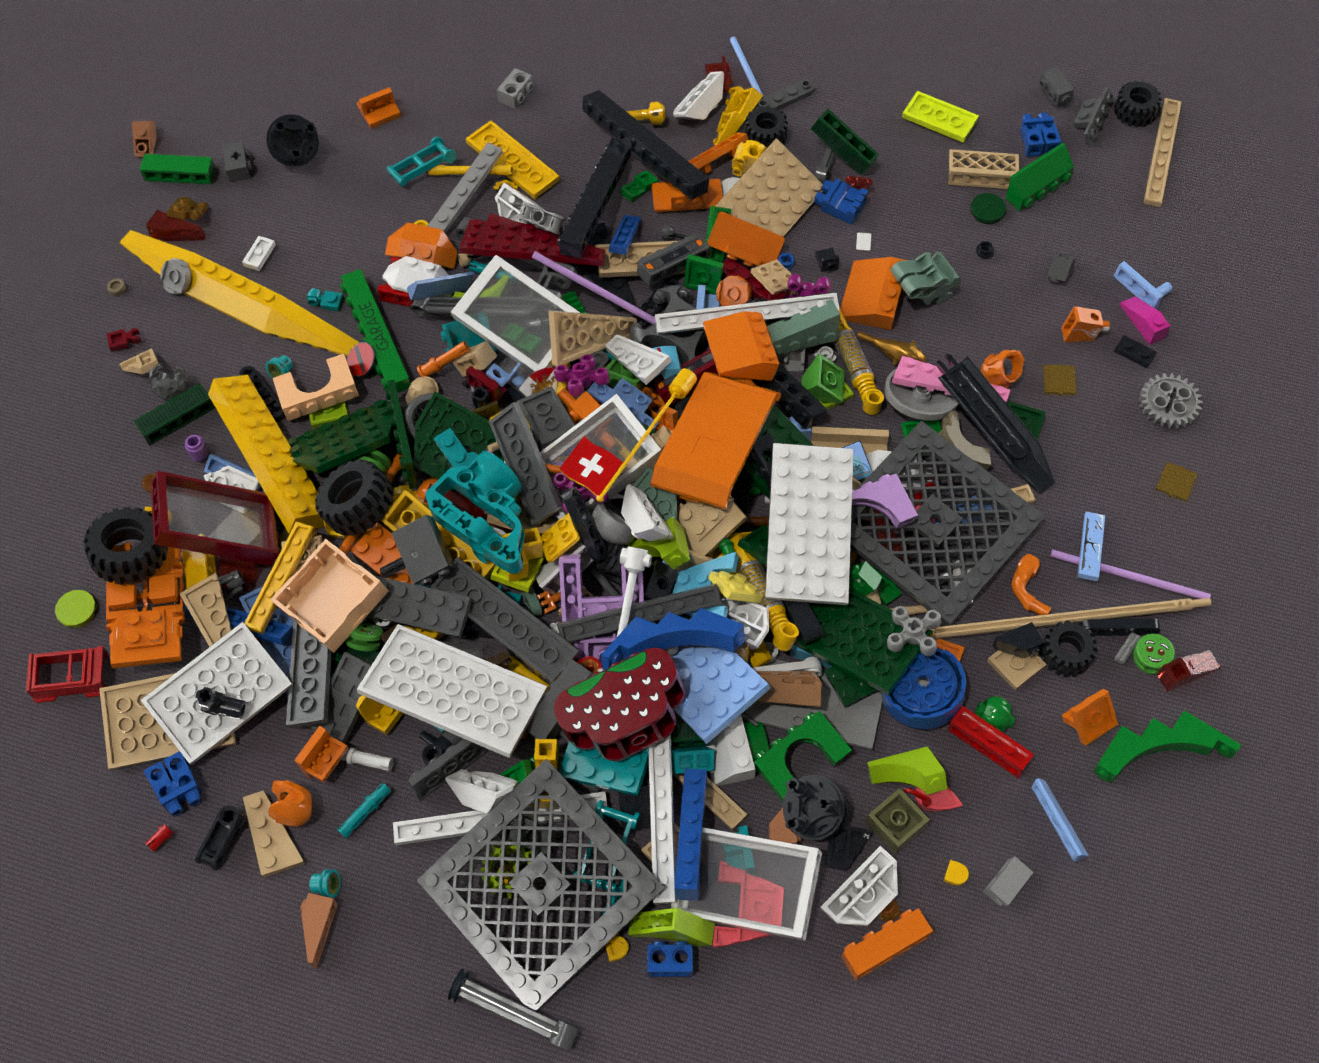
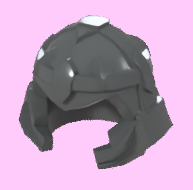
[149,364,190,402]

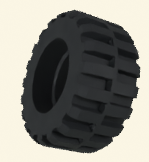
[315,459,394,536]
[83,507,168,585]

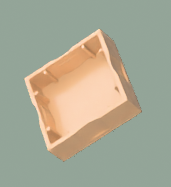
[270,539,389,653]

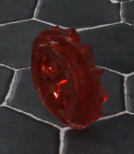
[845,176,873,188]

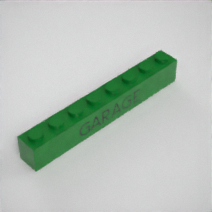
[340,269,411,393]

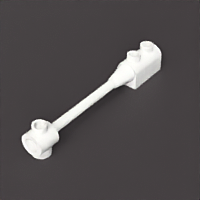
[598,546,652,672]

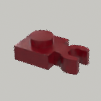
[106,328,141,352]

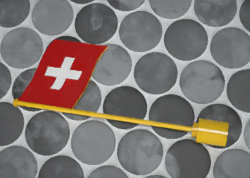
[559,368,697,502]

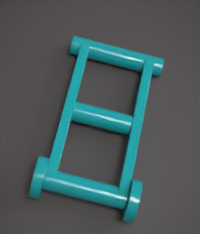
[386,136,457,186]
[574,800,640,892]

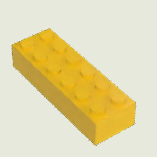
[381,490,496,581]

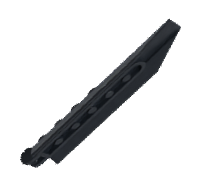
[936,353,1055,494]

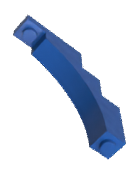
[601,608,745,670]

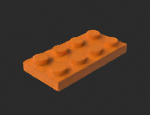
[350,522,417,585]

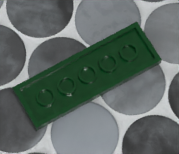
[385,380,417,489]

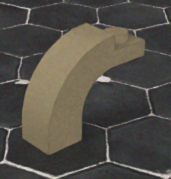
[938,410,991,470]

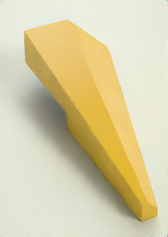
[713,86,763,145]

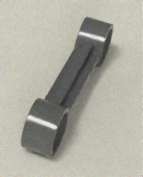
[815,146,836,184]

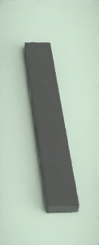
[557,583,722,642]

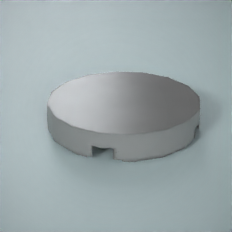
[160,258,191,294]

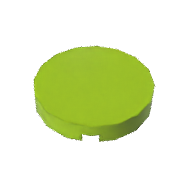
[55,590,97,628]

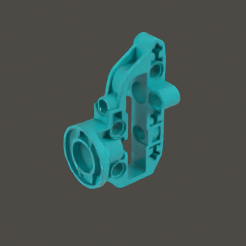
[425,451,525,574]

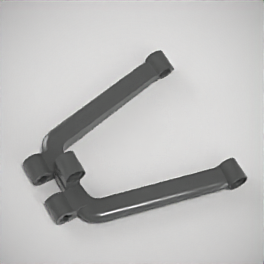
[410,218,576,317]

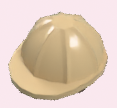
[406,376,440,405]

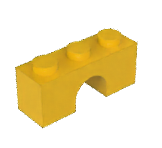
[532,739,559,809]

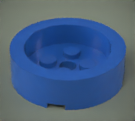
[881,648,966,729]

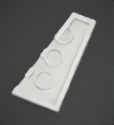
[605,334,671,385]

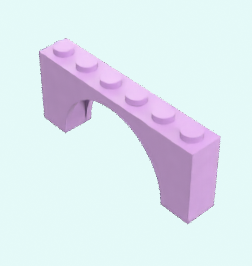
[852,474,918,529]

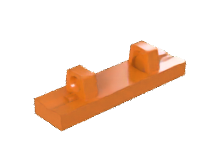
[689,132,749,174]

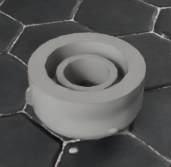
[591,503,636,546]

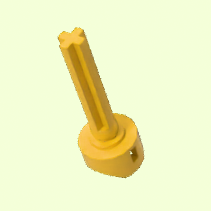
[626,102,666,126]

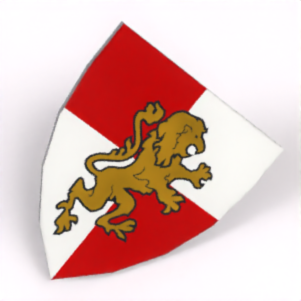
[518,367,557,397]

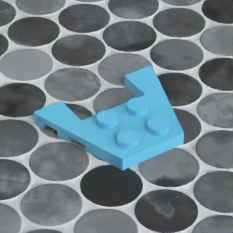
[673,552,739,618]

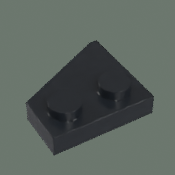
[825,825,872,871]

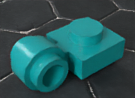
[306,288,344,312]

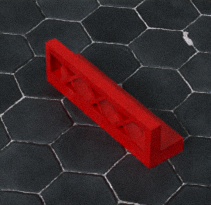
[948,706,1034,779]

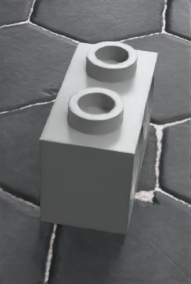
[497,68,534,109]

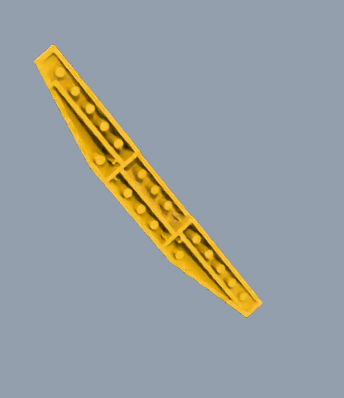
[120,230,359,357]

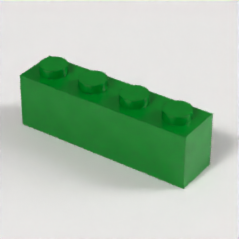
[140,154,216,185]

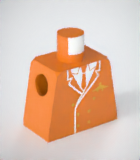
[1061,307,1110,342]

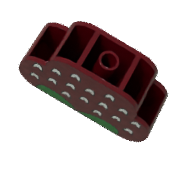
[554,648,685,761]

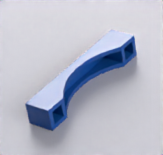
[674,769,707,901]

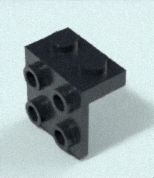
[618,777,651,830]

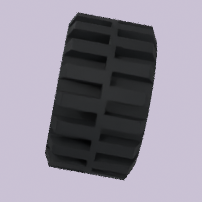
[1114,81,1162,127]
[745,106,788,149]
[596,544,649,586]
[1041,620,1097,677]

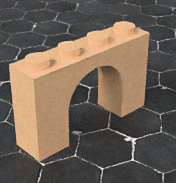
[273,354,359,421]

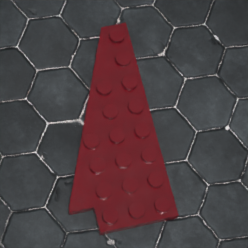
[459,213,606,266]

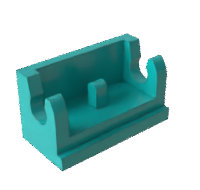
[671,746,714,774]

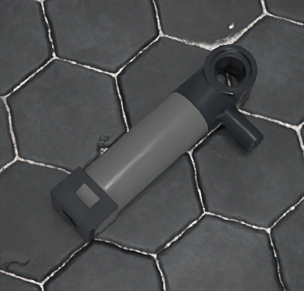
[419,731,463,766]

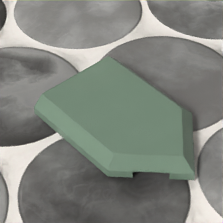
[633,466,677,521]

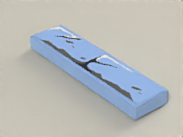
[1077,512,1105,581]

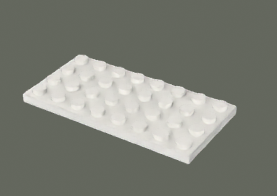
[765,443,853,605]
[357,624,547,758]

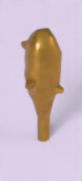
[857,331,927,365]

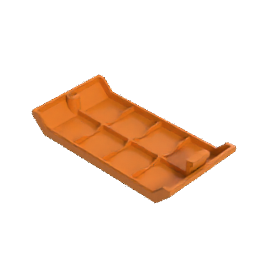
[650,372,781,509]

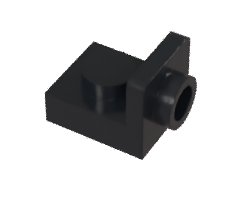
[815,248,839,272]

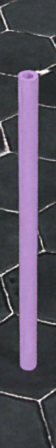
[532,251,655,324]
[1050,549,1211,599]

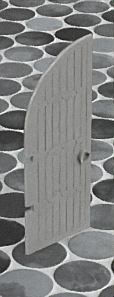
[742,657,882,750]

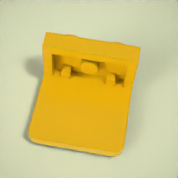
[540,513,580,563]
[356,695,403,735]

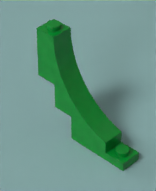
[1093,710,1241,783]

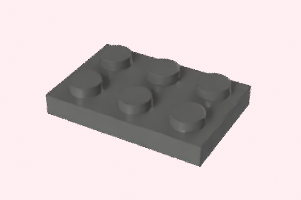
[517,386,575,449]

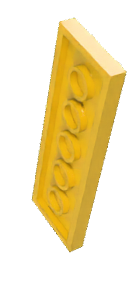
[466,121,560,199]

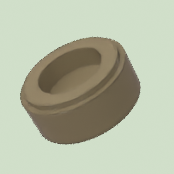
[107,279,127,297]

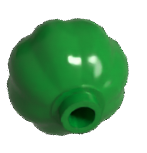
[975,696,1015,733]

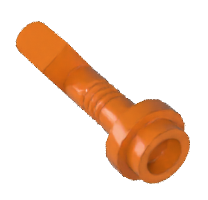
[537,591,561,615]

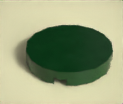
[970,193,1006,224]

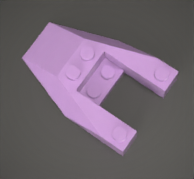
[559,554,644,668]

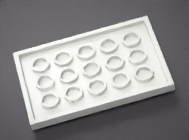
[141,622,293,765]

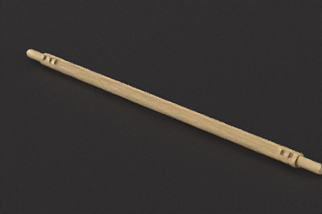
[931,598,1211,639]

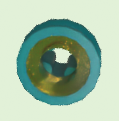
[265,355,293,379]
[309,869,341,898]

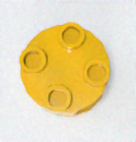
[732,140,766,177]

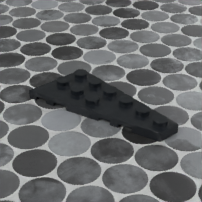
[557,222,635,312]

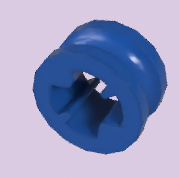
[778,252,794,270]

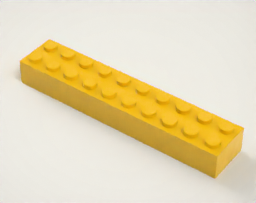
[208,375,324,534]

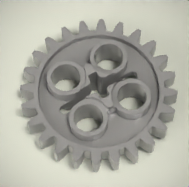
[1139,373,1203,429]

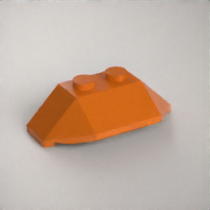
[385,222,458,269]

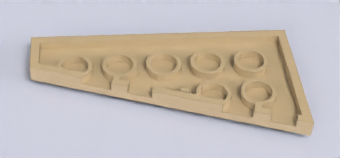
[548,310,637,366]

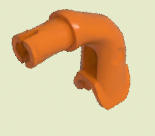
[1011,554,1051,615]

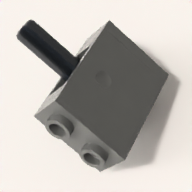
[380,515,455,586]

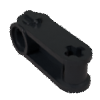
[195,805,246,871]

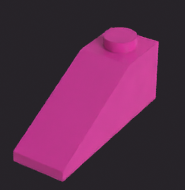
[1119,296,1171,345]

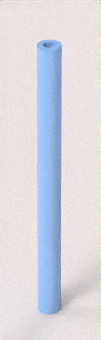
[730,37,764,99]

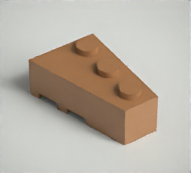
[755,671,822,707]

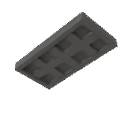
[308,652,372,744]

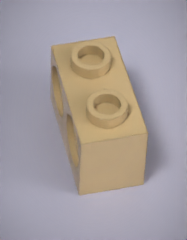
[452,341,497,377]

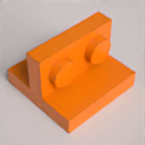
[356,87,401,129]
[1062,689,1118,746]
[294,726,349,783]

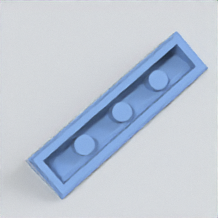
[1032,778,1088,862]

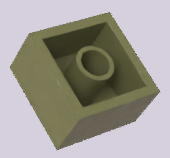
[866,788,930,855]

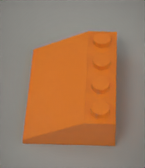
[840,257,906,330]
[703,311,779,381]

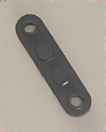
[755,79,814,110]

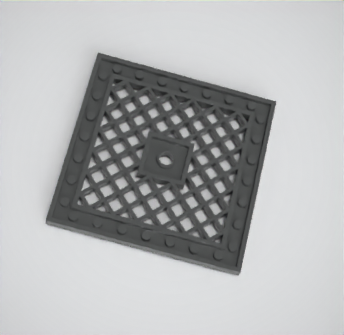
[850,421,1045,626]
[417,759,665,1012]

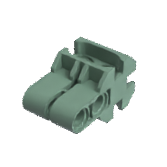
[890,252,961,305]

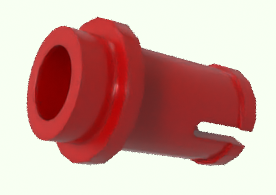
[145,824,174,852]

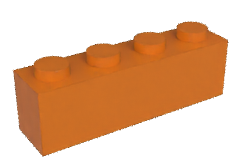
[841,908,933,981]

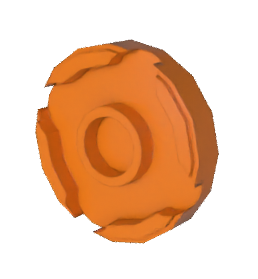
[716,276,752,306]

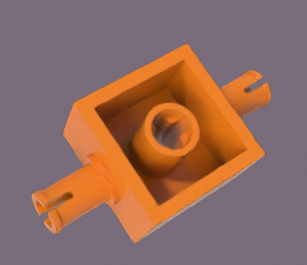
[557,388,618,451]

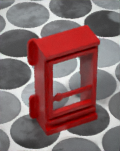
[26,646,109,703]

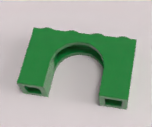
[754,710,852,803]

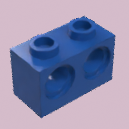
[648,941,693,977]

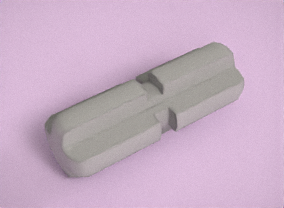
[1115,633,1140,665]

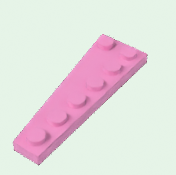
[892,356,1010,402]

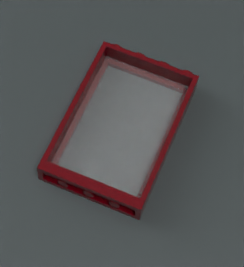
[151,471,280,566]

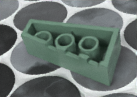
[766,299,840,355]

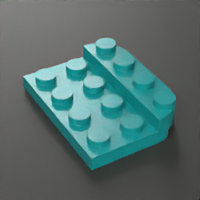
[559,741,649,796]

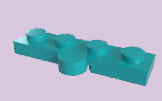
[434,428,478,467]

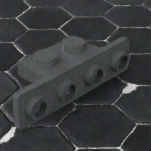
[1073,87,1114,146]

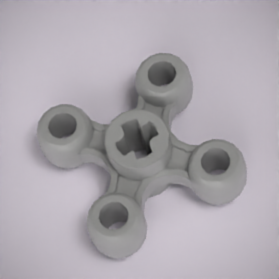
[887,606,941,656]

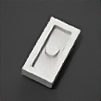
[242,236,276,271]

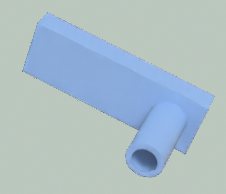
[1114,261,1173,309]

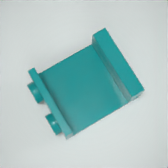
[440,312,497,352]

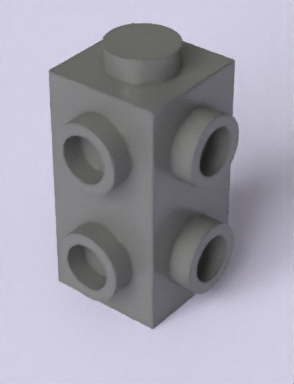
[1039,67,1074,107]

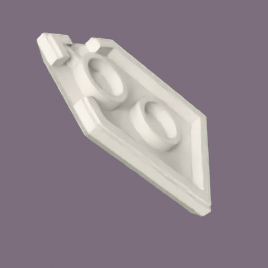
[204,465,261,515]

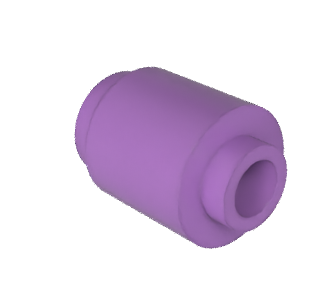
[185,435,209,461]

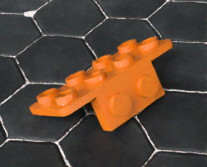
[652,179,723,212]
[707,212,785,267]

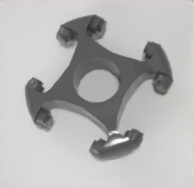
[629,285,722,364]

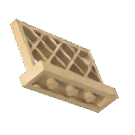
[948,149,1019,189]

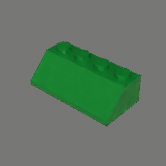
[1005,143,1074,212]

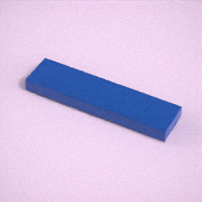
[609,215,641,255]

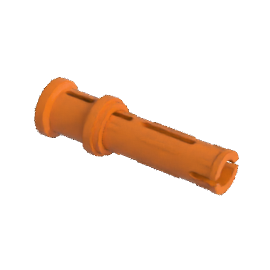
[417,341,470,377]

